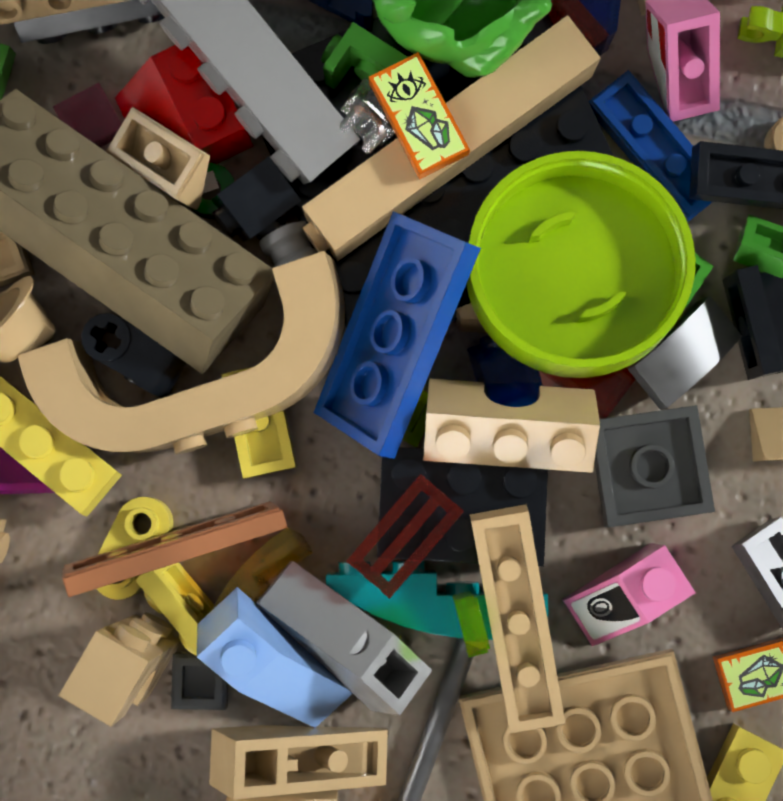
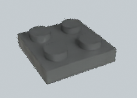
[594,405,715,528]

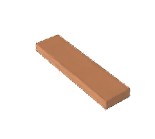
[62,501,287,598]

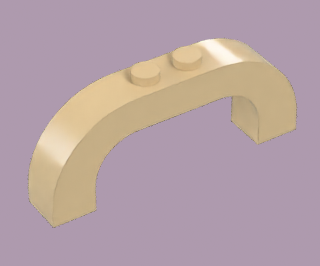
[17,251,345,455]

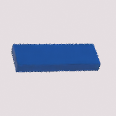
[589,70,713,223]

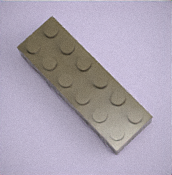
[0,88,274,374]

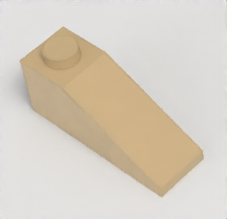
[209,725,388,800]

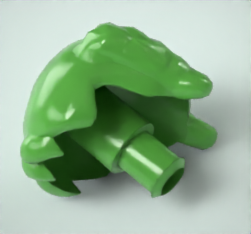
[372,0,552,78]

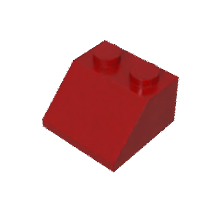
[115,45,253,191]

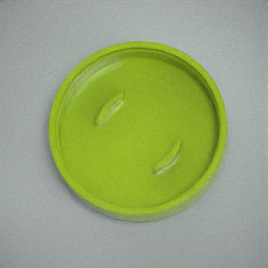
[466,151,696,378]

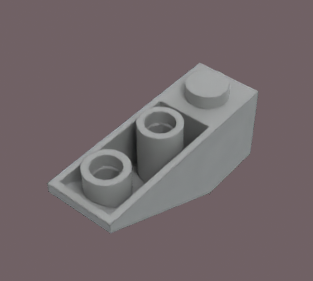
[255,561,432,716]

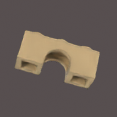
[423,378,600,473]
[58,612,181,727]

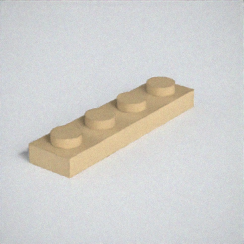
[470,505,566,734]

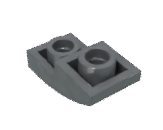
[628,296,742,410]

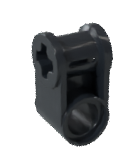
[81,313,187,398]

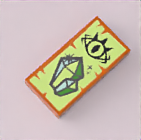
[369,52,470,180]
[713,637,783,712]

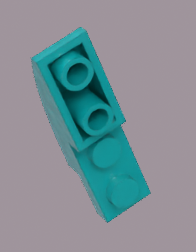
[326,560,549,640]

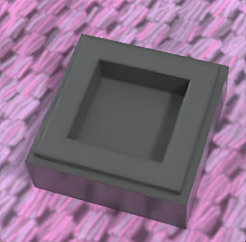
[171,652,229,710]

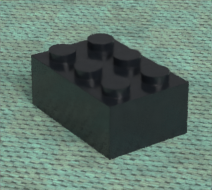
[377,447,548,567]

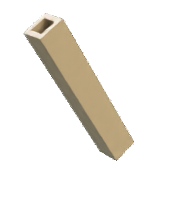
[302,15,601,262]

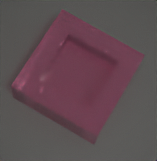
[53,82,122,147]

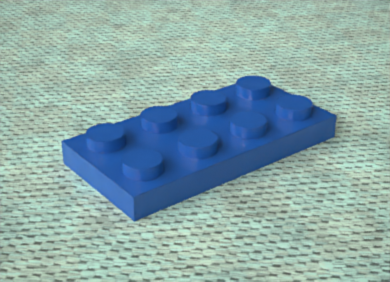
[313,211,481,459]

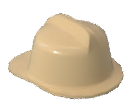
[0,276,56,363]

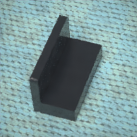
[722,265,783,380]

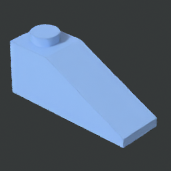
[197,587,353,728]

